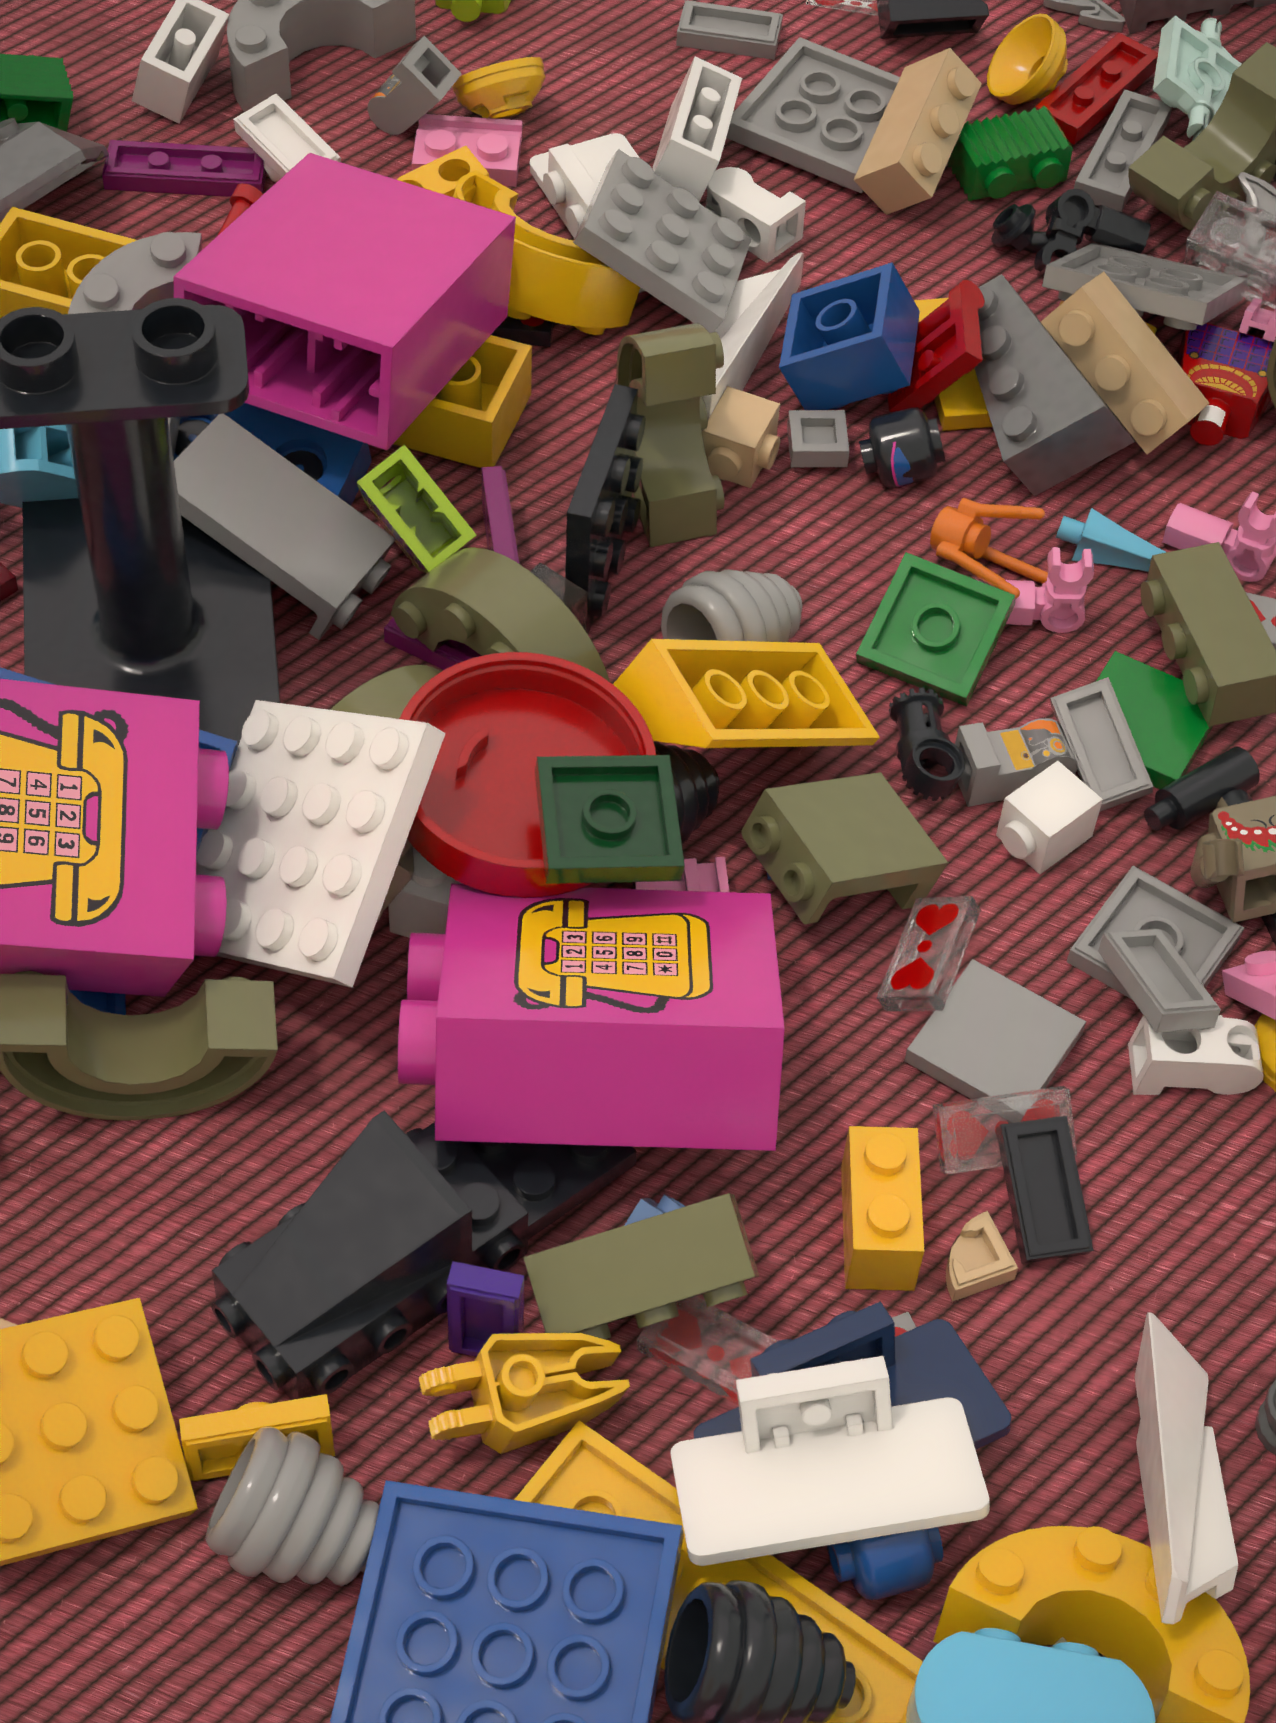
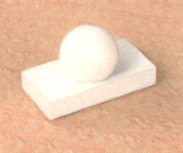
[234,94,341,183]

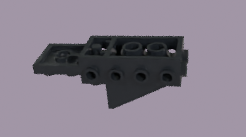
[211,1110,637,1400]

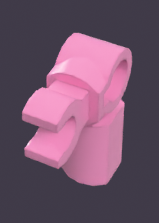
[1162,491,1276,582]
[975,547,1094,633]

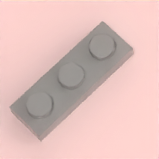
[1074,89,1172,212]

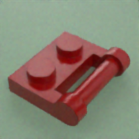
[888,280,985,412]

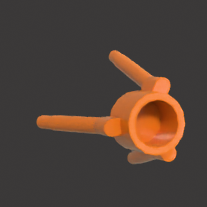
[930,498,1048,599]

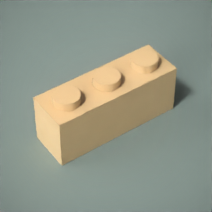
[854,48,982,215]
[1041,271,1209,454]

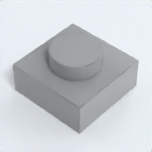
[787,410,850,467]

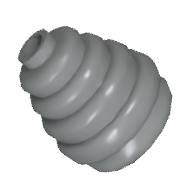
[661,569,802,642]
[205,1426,380,1586]

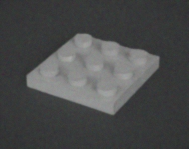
[726,37,900,193]
[573,149,752,333]
[1042,243,1248,330]

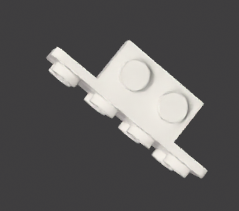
[530,133,645,293]
[671,1356,990,1566]

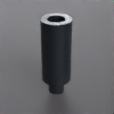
[1144,746,1260,831]

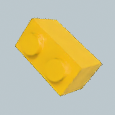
[841,1126,924,1291]

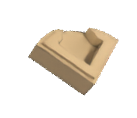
[946,1211,1018,1302]

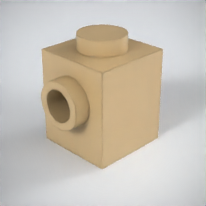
[702,386,780,488]

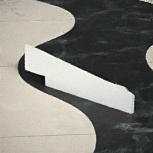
[701,252,804,431]
[1135,1312,1238,1624]

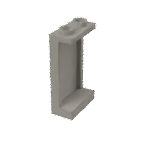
[174,413,396,640]

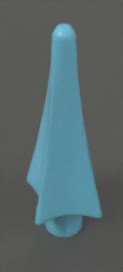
[1056,508,1166,572]

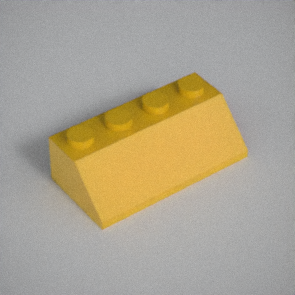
[613,639,880,748]

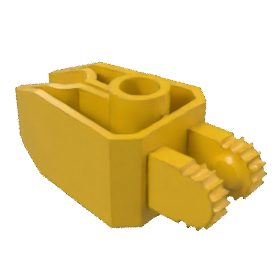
[419,1333,630,1454]

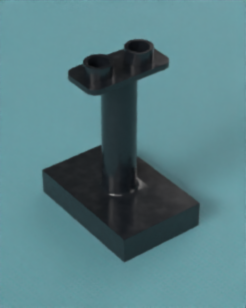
[0,298,281,745]

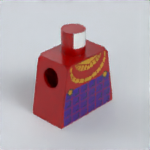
[1176,323,1274,446]

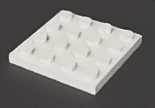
[196,700,446,988]

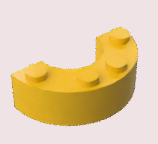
[453,171,640,335]
[933,1526,1250,1723]

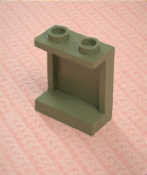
[741,772,948,924]

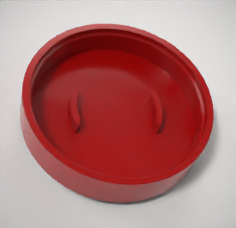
[399,652,656,898]

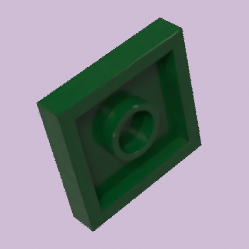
[535,755,685,884]

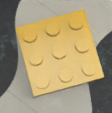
[0,1298,198,1566]

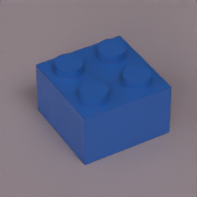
[779,262,920,410]

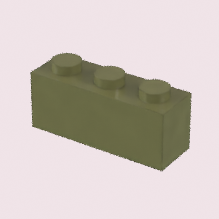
[1140,542,1276,727]
[523,1193,760,1339]

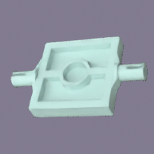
[1153,16,1242,141]

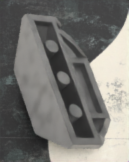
[0,118,109,223]

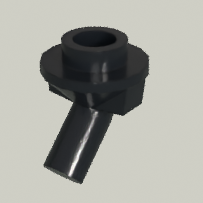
[991,204,1049,253]

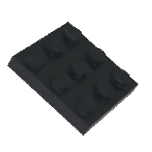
[564,384,646,634]

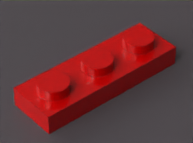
[1035,33,1158,145]

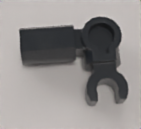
[1034,189,1151,272]

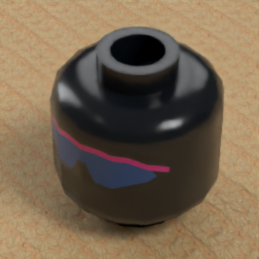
[859,407,946,489]

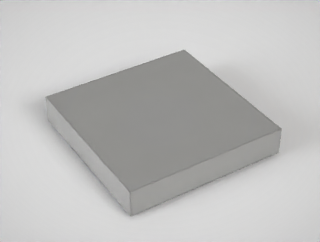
[1067,866,1244,999]
[905,959,1086,1123]

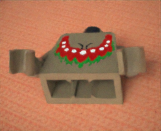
[1190,789,1276,923]

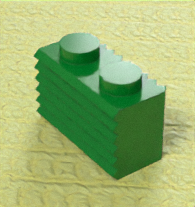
[0,54,73,132]
[948,106,1073,201]

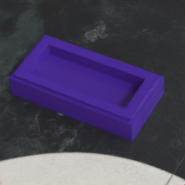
[447,1261,524,1357]

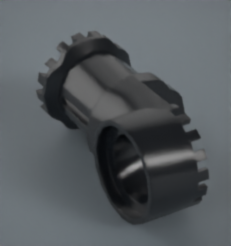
[889,687,965,801]

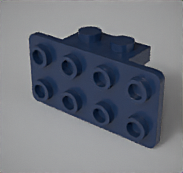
[694,1301,1011,1450]

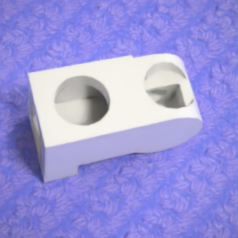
[706,167,806,263]
[1128,1015,1264,1095]

